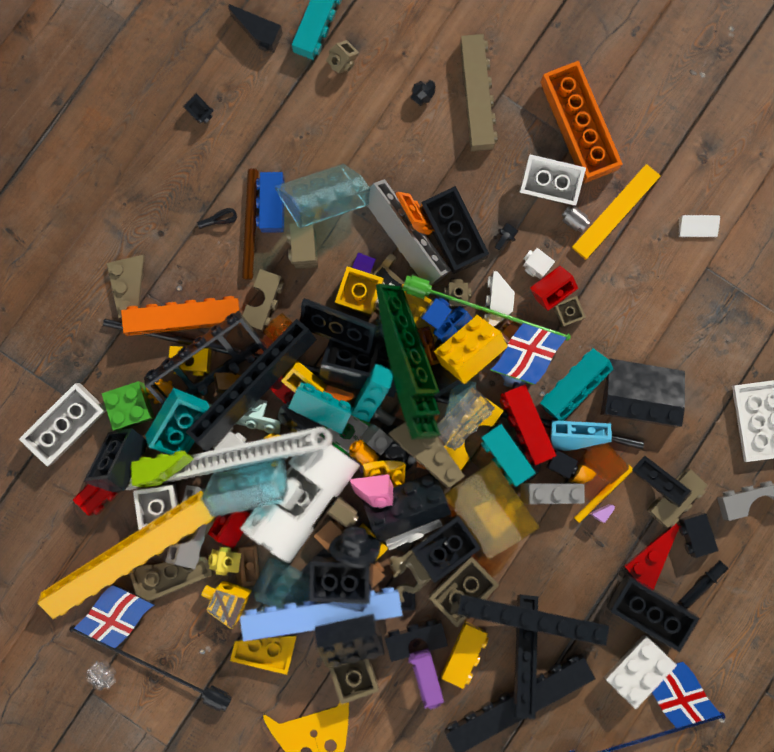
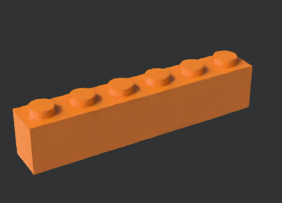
[121,296,241,336]

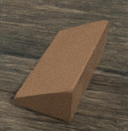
[233,545,261,587]

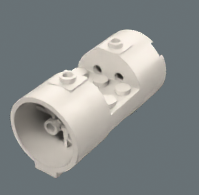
[241,435,360,562]

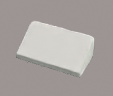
[679,215,720,237]

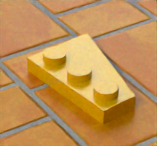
[230,635,297,675]

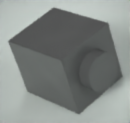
[360,424,393,455]

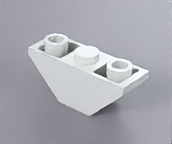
[484,271,515,327]

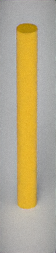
[574,464,633,523]

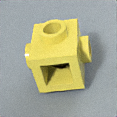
[208,546,241,576]

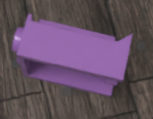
[408,648,444,709]

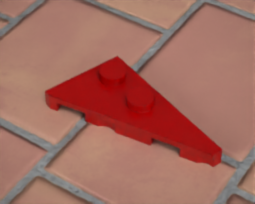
[624,523,679,589]

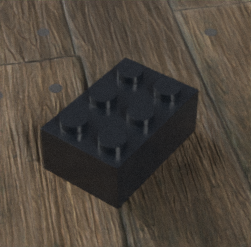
[315,614,385,667]

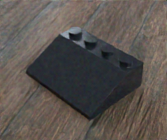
[319,335,396,398]
[600,358,685,428]

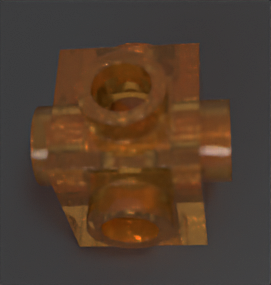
[264,313,293,342]

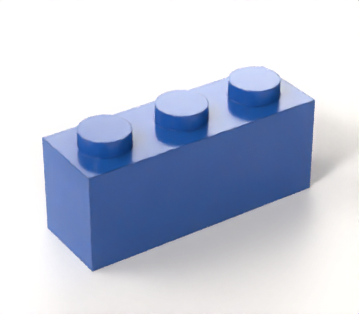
[256,172,285,232]

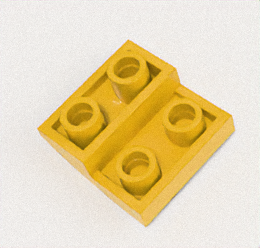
[363,461,406,488]

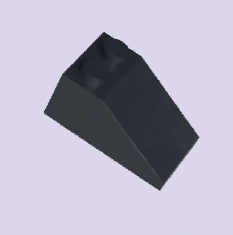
[411,516,481,583]

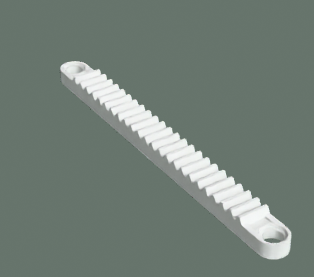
[125,428,332,490]

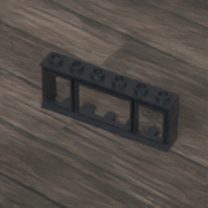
[144,311,267,405]

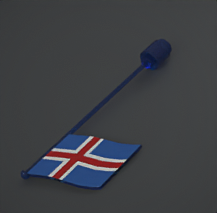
[569,662,726,752]

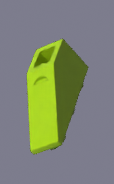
[131,451,194,488]

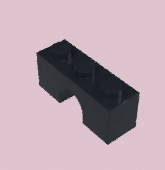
[385,618,448,662]

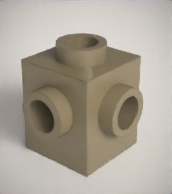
[326,40,359,74]
[443,279,471,308]

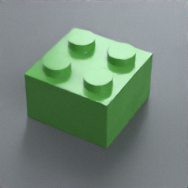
[101,381,155,431]

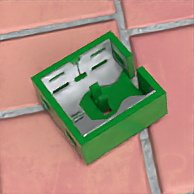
[319,415,371,458]

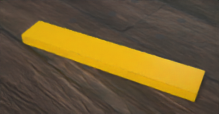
[572,164,660,260]

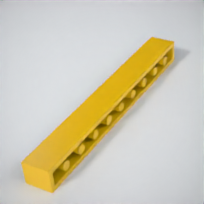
[38,491,215,619]

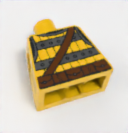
[201,581,252,629]

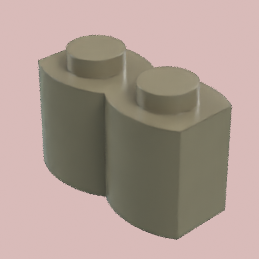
[327,497,359,527]

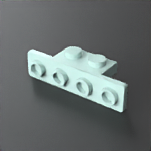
[209,399,281,434]

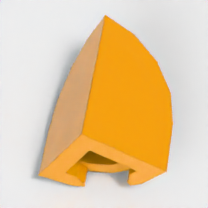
[569,465,597,484]

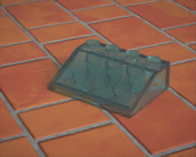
[275,164,370,228]

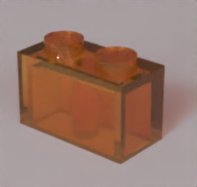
[584,443,629,484]

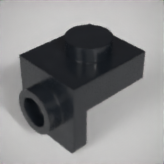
[182,93,214,123]

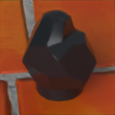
[410,80,436,107]

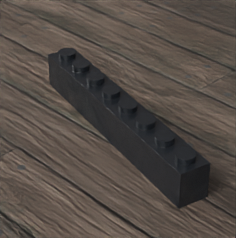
[186,319,317,452]
[450,593,609,646]
[444,654,596,752]

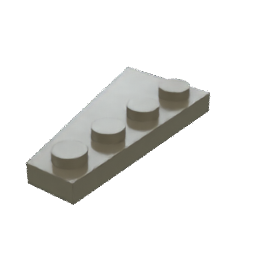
[387,422,465,488]
[129,556,214,601]

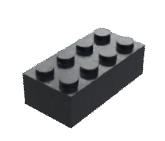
[421,186,489,275]
[362,473,451,543]
[607,573,700,652]

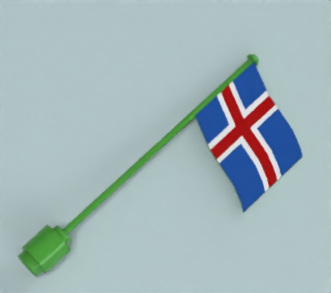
[402,275,571,385]

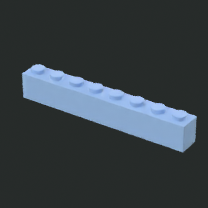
[240,587,402,641]

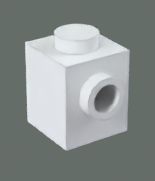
[523,248,555,280]

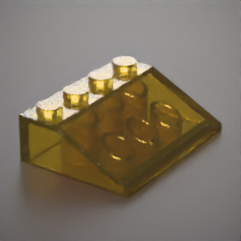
[444,461,539,559]

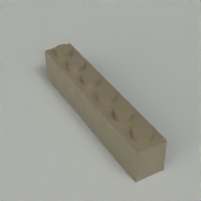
[460,34,497,151]

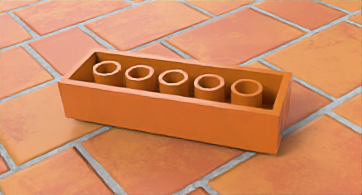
[540,60,623,184]

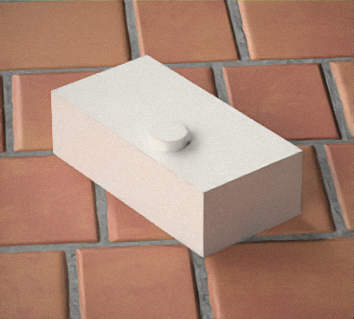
[19,383,107,466]

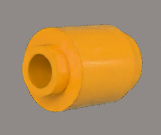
[349,440,378,466]

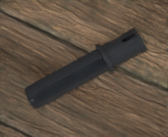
[680,560,729,608]

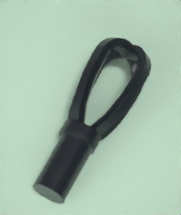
[197,208,237,229]

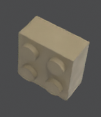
[553,296,586,328]

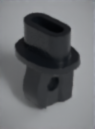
[495,223,518,251]

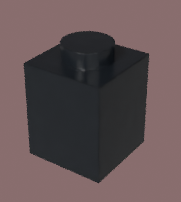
[546,450,578,478]

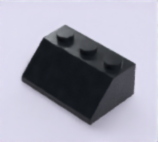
[84,428,147,492]
[310,556,373,604]

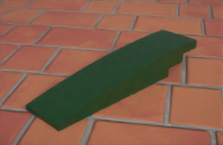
[376,284,440,440]

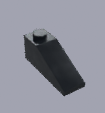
[228,4,283,53]

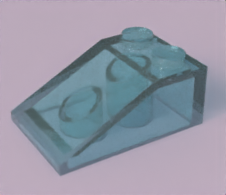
[252,557,317,609]

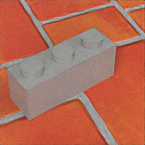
[521,483,585,504]

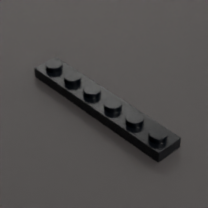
[514,594,538,719]

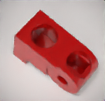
[270,376,295,403]

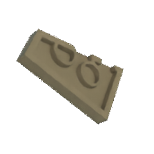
[107,254,145,319]

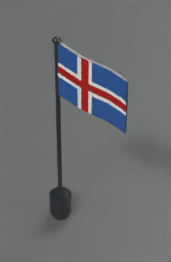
[69,584,232,712]

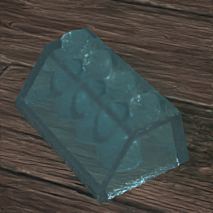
[201,458,288,517]

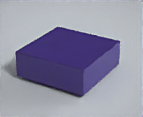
[352,252,376,274]

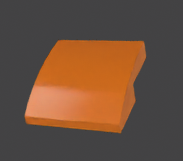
[395,192,433,235]

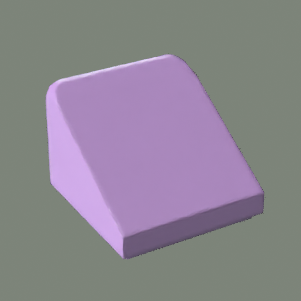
[589,504,615,523]

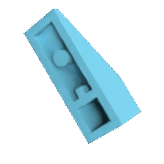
[550,420,612,451]

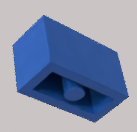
[420,298,452,329]

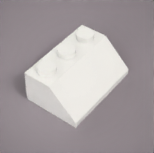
[519,154,586,206]

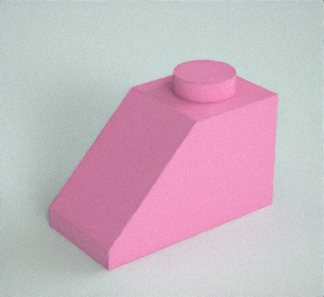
[350,474,393,508]

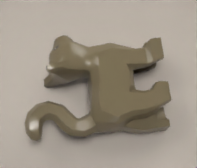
[389,538,431,603]

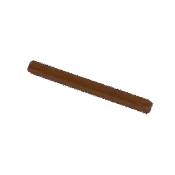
[242,168,259,280]

